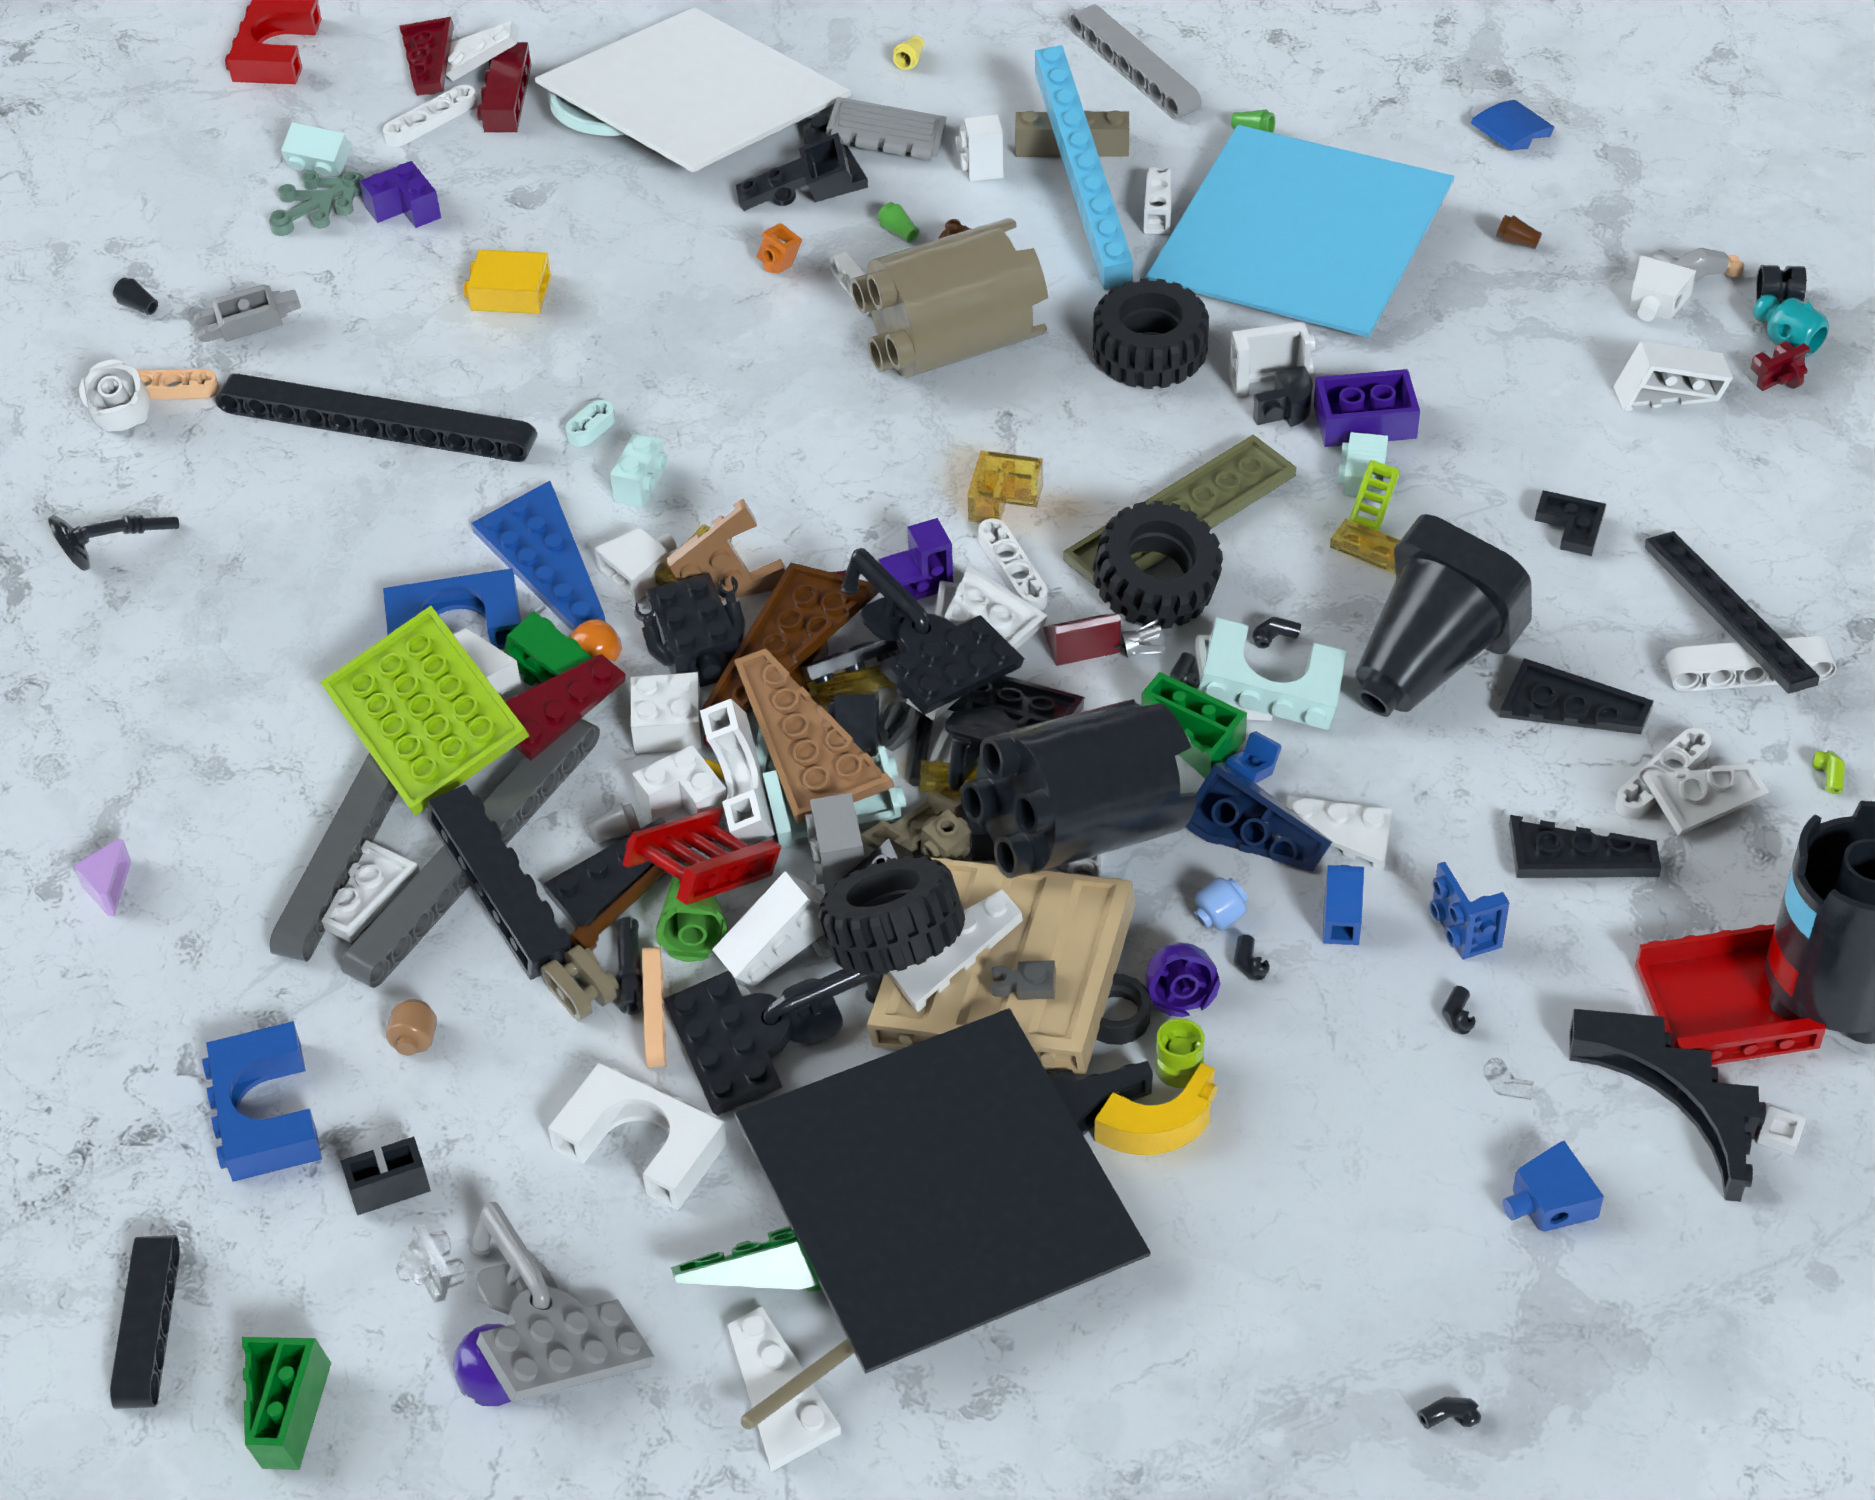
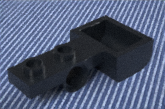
[736,133,852,211]

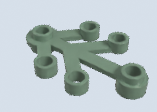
[269,171,365,236]

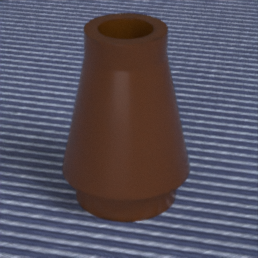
[1496,215,1542,249]

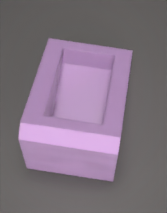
[74,839,131,916]

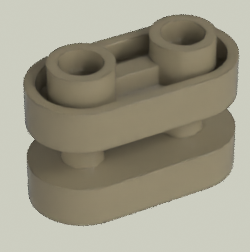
[540,945,619,1021]

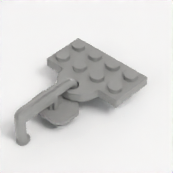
[469,1202,655,1403]

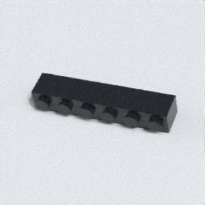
[428,784,572,980]

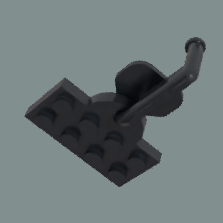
[840,548,1025,715]
[945,676,1085,791]
[663,969,882,1116]

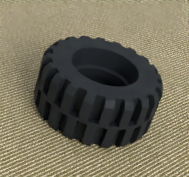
[1093,278,1209,389]
[1092,501,1223,629]
[818,856,965,975]

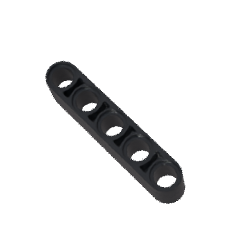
[110,1235,180,1409]

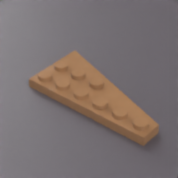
[734,648,895,824]

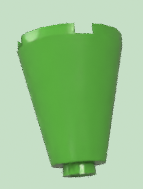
[656,865,728,962]

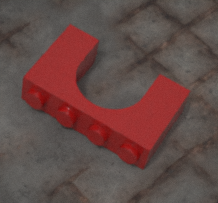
[225,0,322,85]

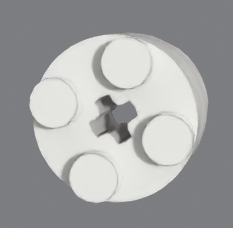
[79,359,150,432]

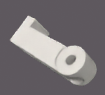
[1144,167,1171,234]

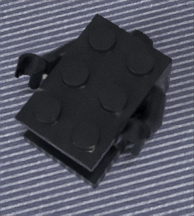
[634,573,746,687]

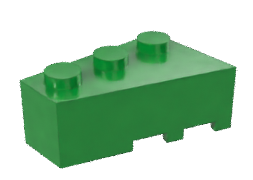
[504,611,594,686]
[242,1337,331,1470]

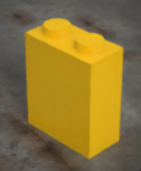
[464,250,551,314]

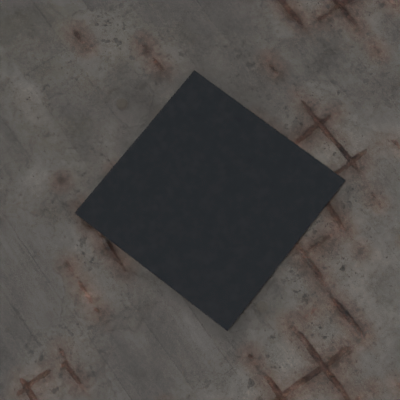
[735,1008,1151,1374]

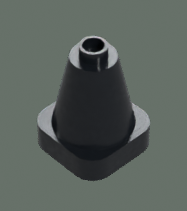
[1356,514,1532,717]

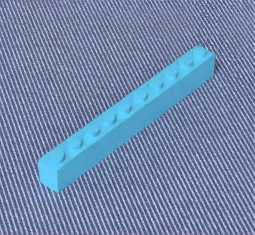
[1035,45,1133,290]

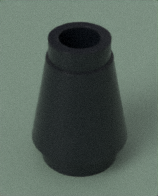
[113,277,158,315]

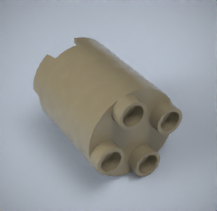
[851,218,1049,378]

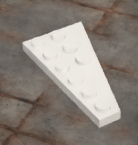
[906,565,1048,721]

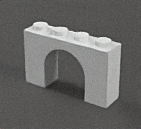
[548,1063,727,1210]

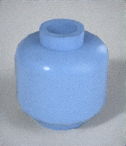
[1194,878,1248,930]

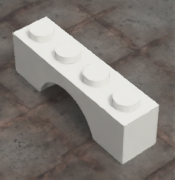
[700,699,777,845]

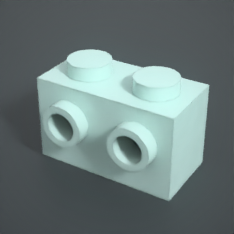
[281,122,351,177]
[610,433,668,508]

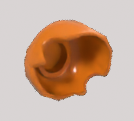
[569,619,622,661]

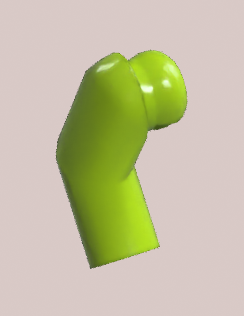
[1812,750,1845,794]

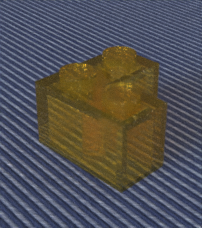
[967,450,1043,523]

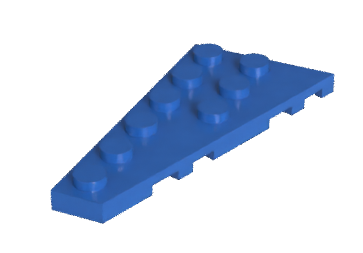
[471,481,606,632]

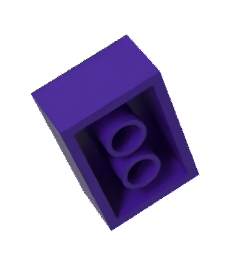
[1313,369,1420,447]

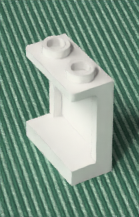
[1229,321,1315,398]

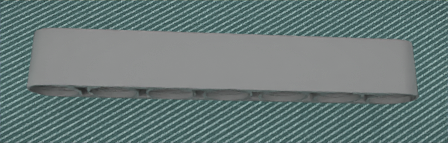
[1069,4,1202,119]

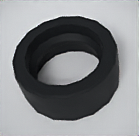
[1096,974,1151,1045]

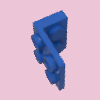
[1430,861,1510,960]

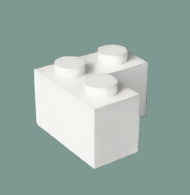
[956,114,1004,182]
[632,745,727,822]

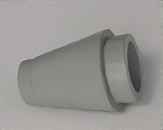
[586,803,641,843]

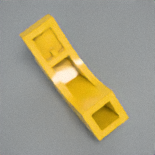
[1094,1063,1218,1155]

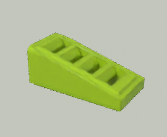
[1348,460,1400,534]

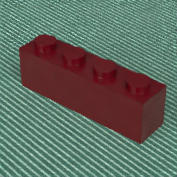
[477,42,532,132]

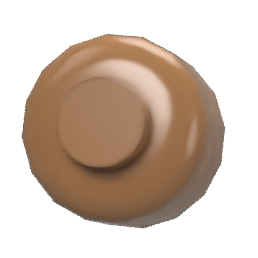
[386,999,437,1056]

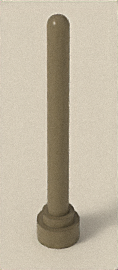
[741,1339,854,1429]

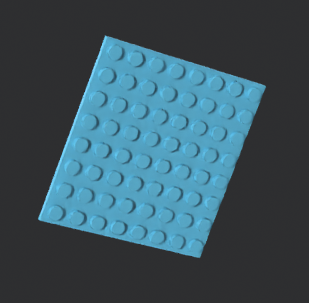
[1146,125,1454,338]

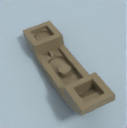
[861,779,964,853]

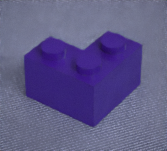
[360,161,441,228]
[878,518,954,600]

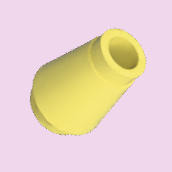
[893,36,925,70]

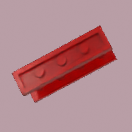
[622,807,782,905]

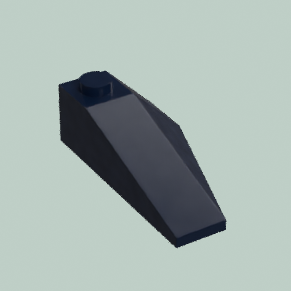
[1186,762,1333,871]

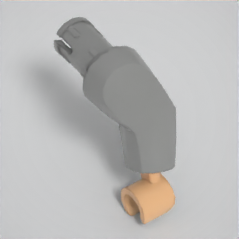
[1652,248,1744,282]

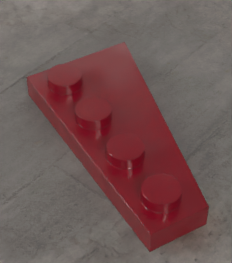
[399,17,454,96]
[505,654,626,761]

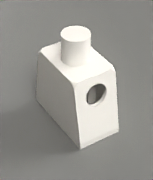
[1630,255,1696,321]
[594,529,677,603]

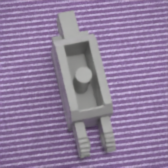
[192,284,301,342]

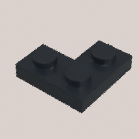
[1535,490,1606,556]

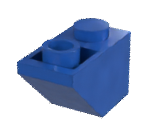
[1323,865,1364,945]

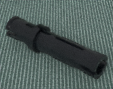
[615,917,643,1015]

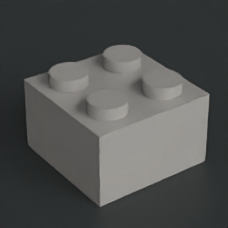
[805,793,864,893]

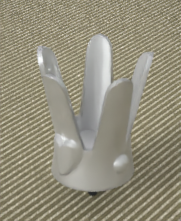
[1114,619,1166,658]

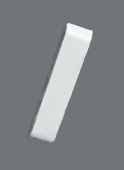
[1665,636,1837,692]

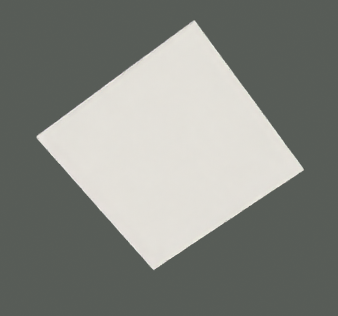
[535,7,851,173]

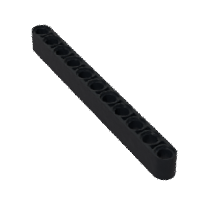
[215,374,538,462]

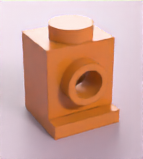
[756,223,803,274]

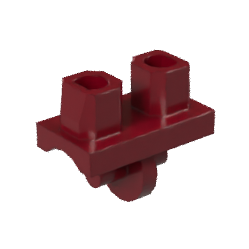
[1751,341,1810,391]

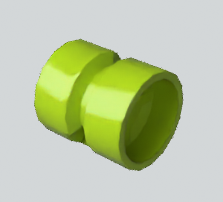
[1156,1019,1205,1088]

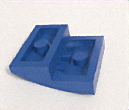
[1471,100,1554,151]

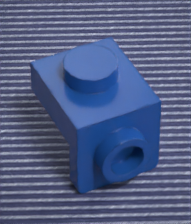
[1226,731,1282,783]

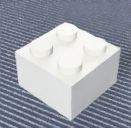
[631,672,702,754]

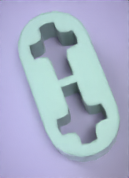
[565,400,615,447]

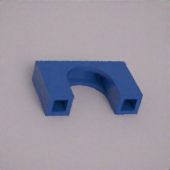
[383,568,521,650]
[202,1021,322,1182]

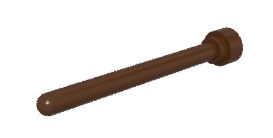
[569,848,691,951]

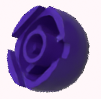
[1145,942,1220,1017]
[453,1324,511,1406]

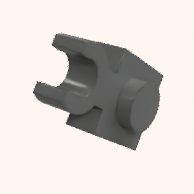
[991,960,1056,1000]

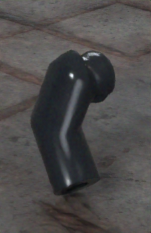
[1252,617,1301,649]
[1170,652,1200,689]
[1234,934,1270,981]
[1442,986,1476,1035]
[1417,1397,1481,1429]

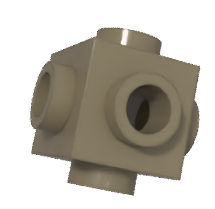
[920,809,972,861]

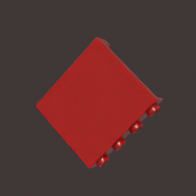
[1635,924,1826,1065]

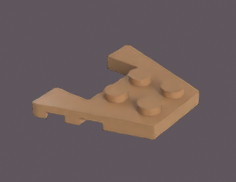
[667,499,787,601]

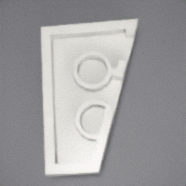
[1642,763,1769,836]

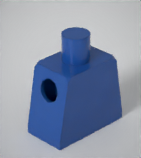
[1502,1141,1604,1232]

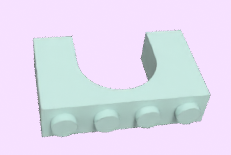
[1198,617,1347,730]

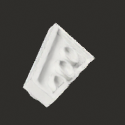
[887,889,1023,1013]

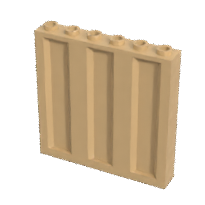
[867,857,1136,1075]

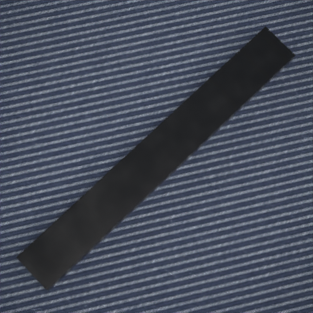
[1645,531,1820,694]

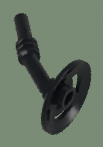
[48,515,179,571]

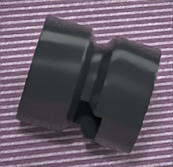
[1756,265,1807,302]

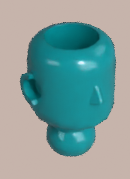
[1753,295,1829,357]

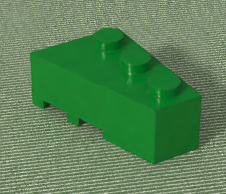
[1141,672,1247,779]

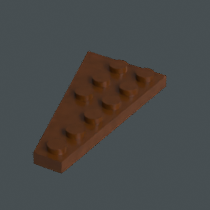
[701,562,879,713]

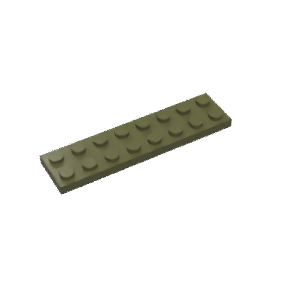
[1063,434,1297,590]

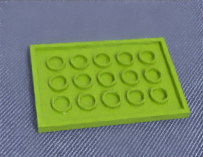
[320,606,529,816]

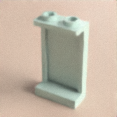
[763,746,906,849]

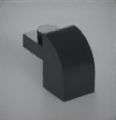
[1253,366,1313,427]

